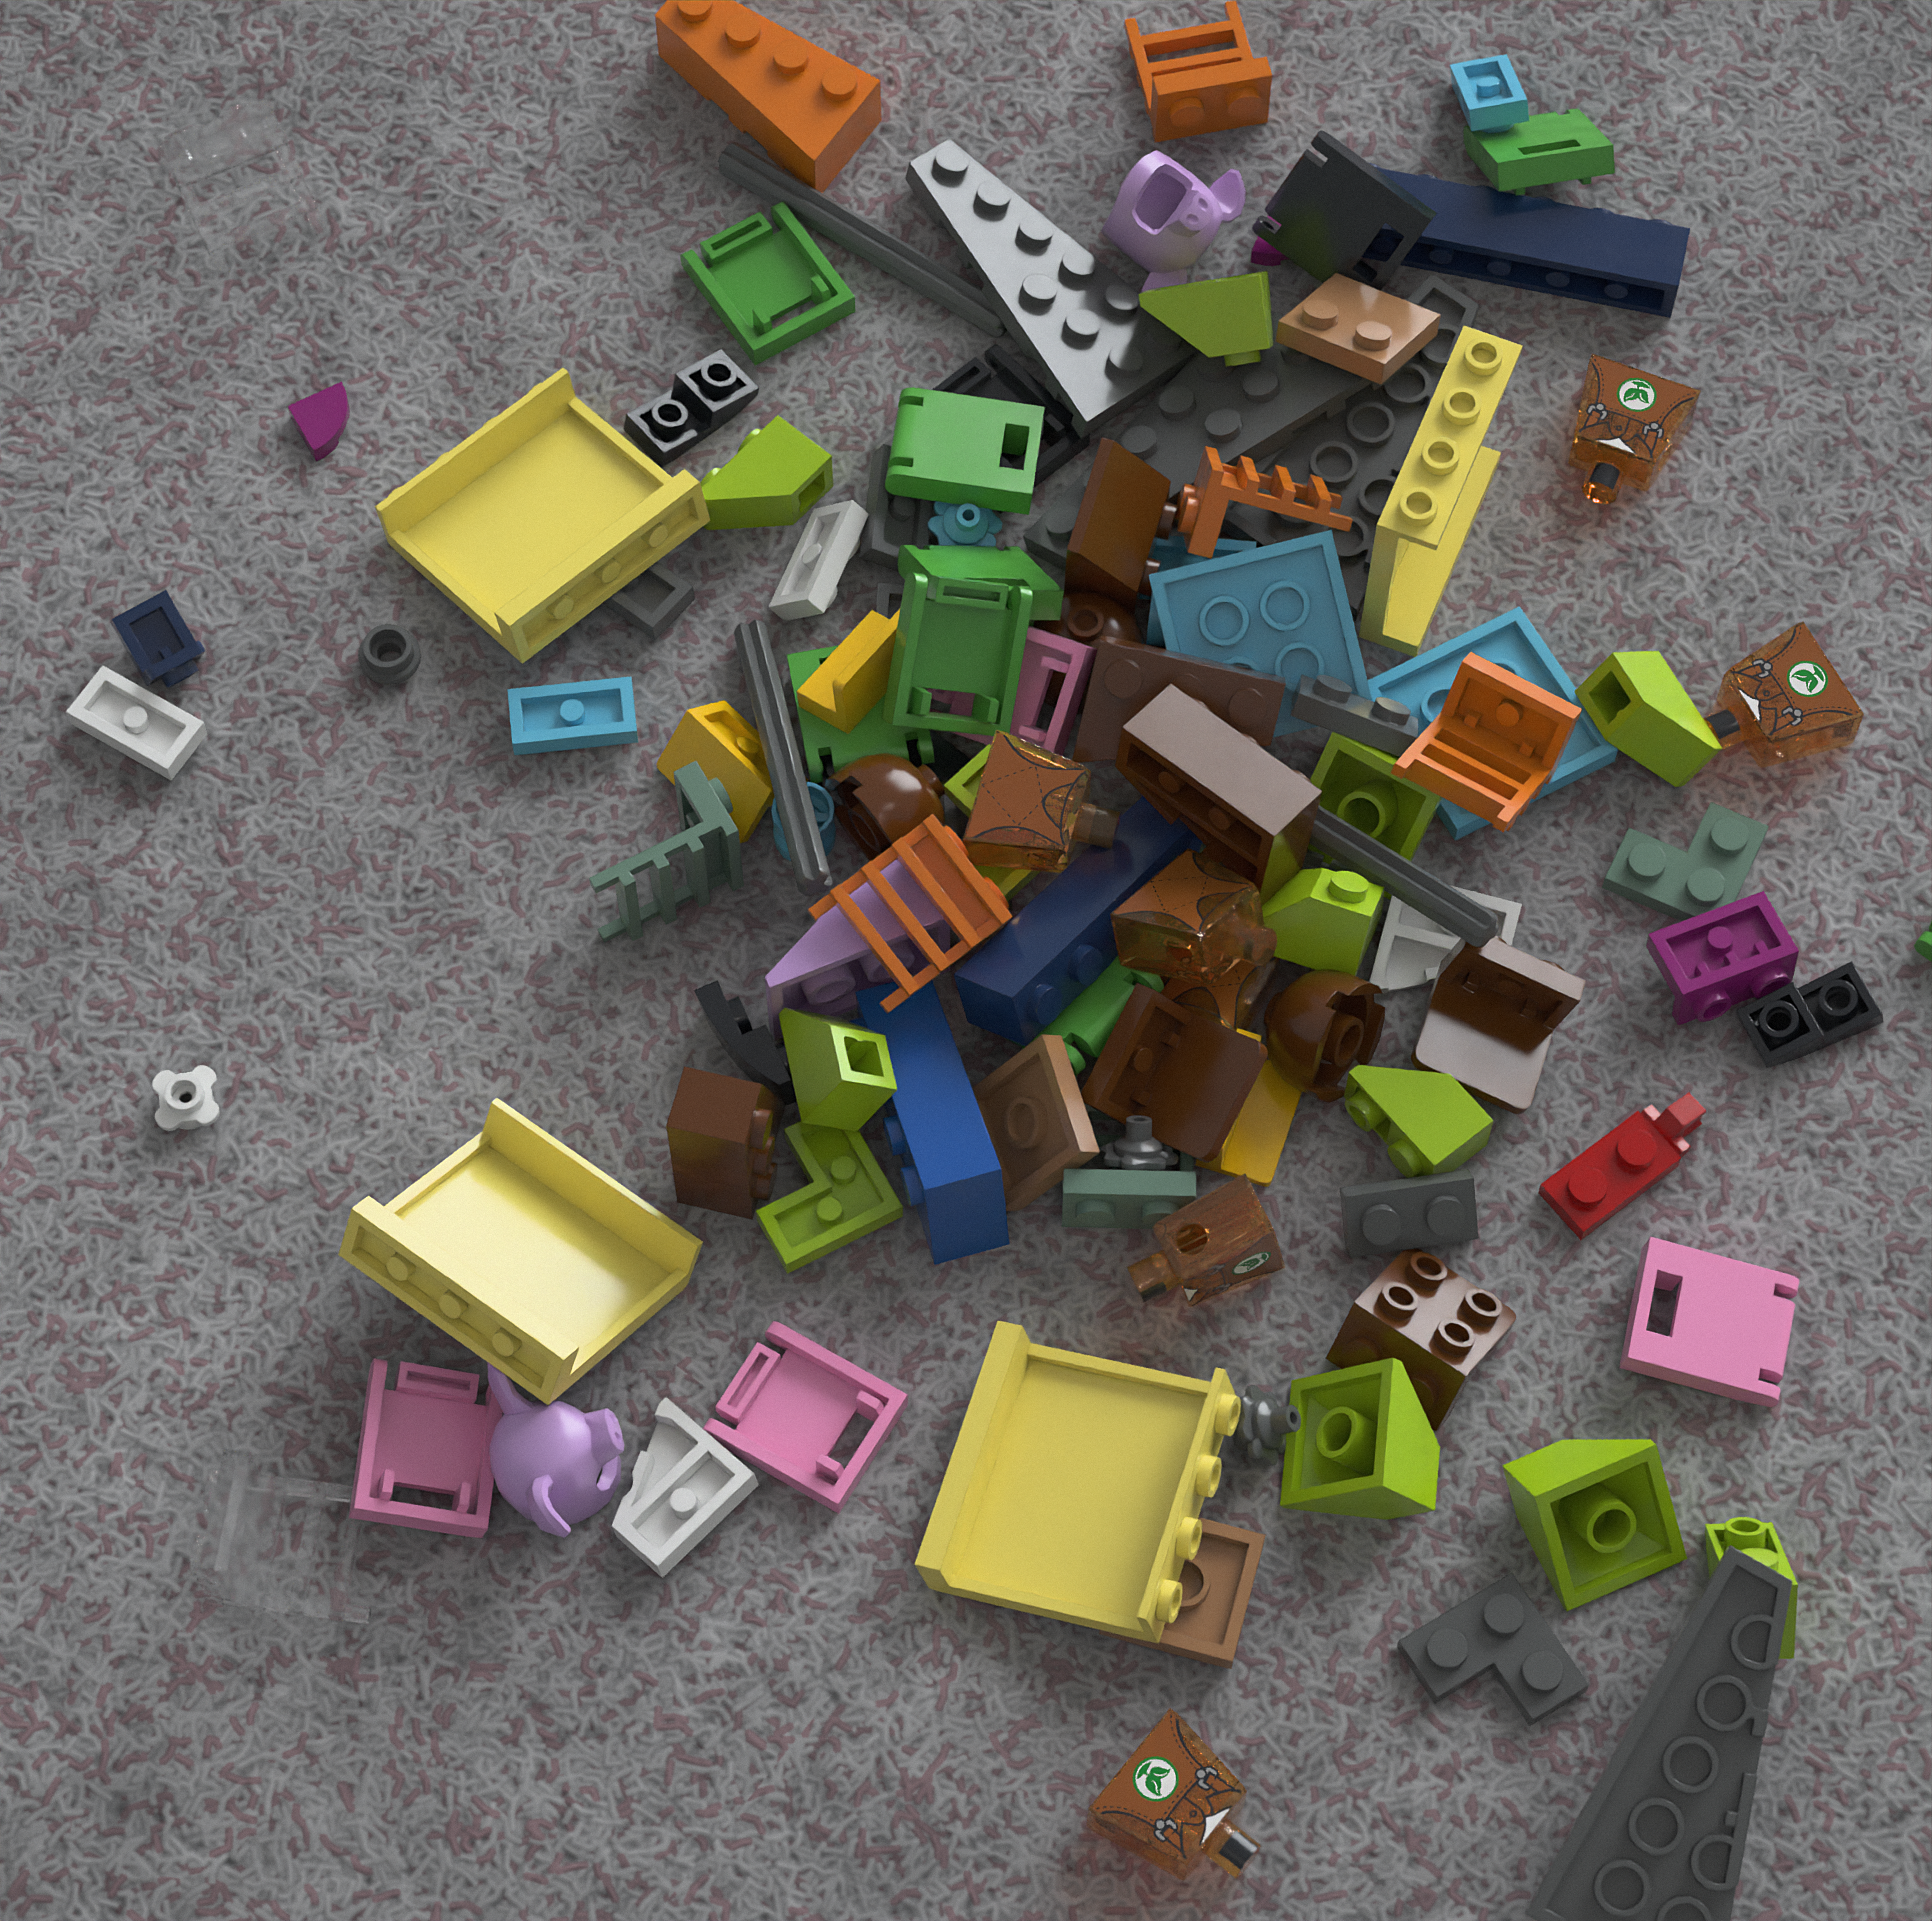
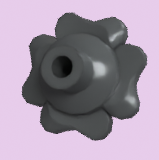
[1099,1115,1178,1171]
[1233,1385,1301,1466]

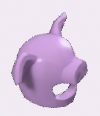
[1101,150,1245,293]
[487,1362,624,1538]

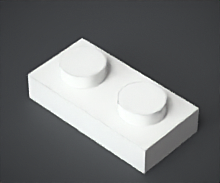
[768,500,869,621]
[66,665,208,781]

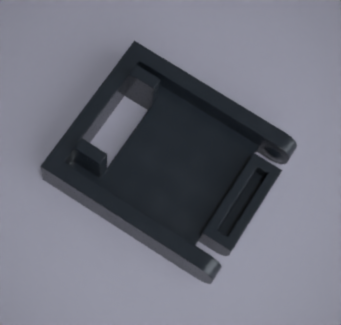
[1252,131,1437,291]
[932,344,1090,514]

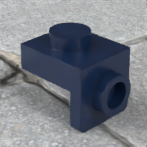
[110,590,206,688]

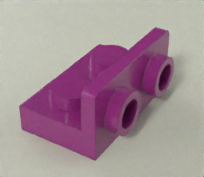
[1646,891,1799,1025]

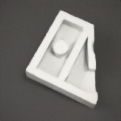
[1369,885,1522,995]
[612,1397,758,1578]

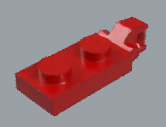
[1538,1092,1706,1240]

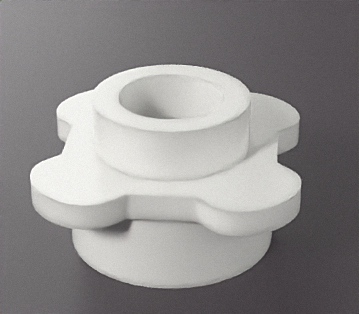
[152,1065,220,1131]

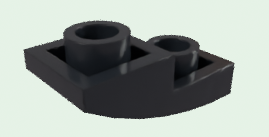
[623,349,759,468]
[1736,961,1883,1068]
[694,980,797,1105]

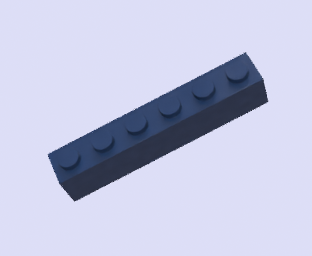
[1362,163,1690,318]
[954,796,1212,1046]

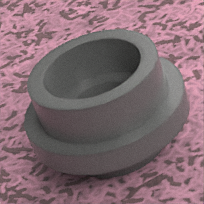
[358,624,421,685]

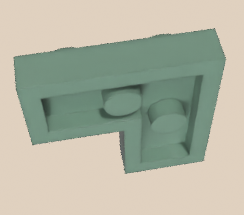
[1602,802,1769,921]

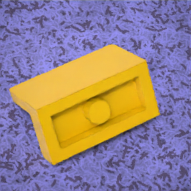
[796,609,900,734]
[657,700,809,844]
[1195,1028,1302,1187]

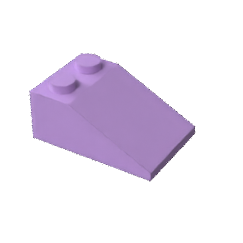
[765,859,950,1041]

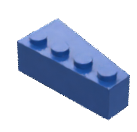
[849,976,1010,1265]

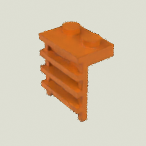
[1124,0,1272,142]
[1176,446,1353,559]
[1391,652,1582,833]
[807,814,1013,1014]

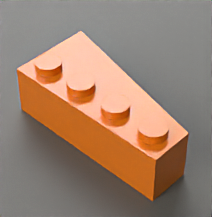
[655,0,881,193]

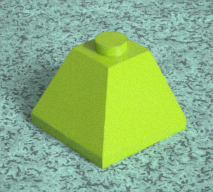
[1138,271,1274,366]
[1307,732,1442,900]
[1231,868,1385,976]
[1280,1358,1440,1520]
[1502,1439,1687,1611]

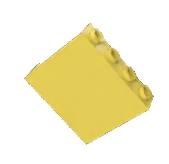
[1359,326,1523,657]
[375,368,710,664]
[338,1098,703,1405]
[914,1321,1241,1644]

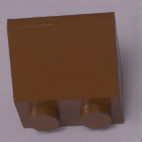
[1064,437,1178,614]

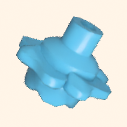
[927,501,1003,546]

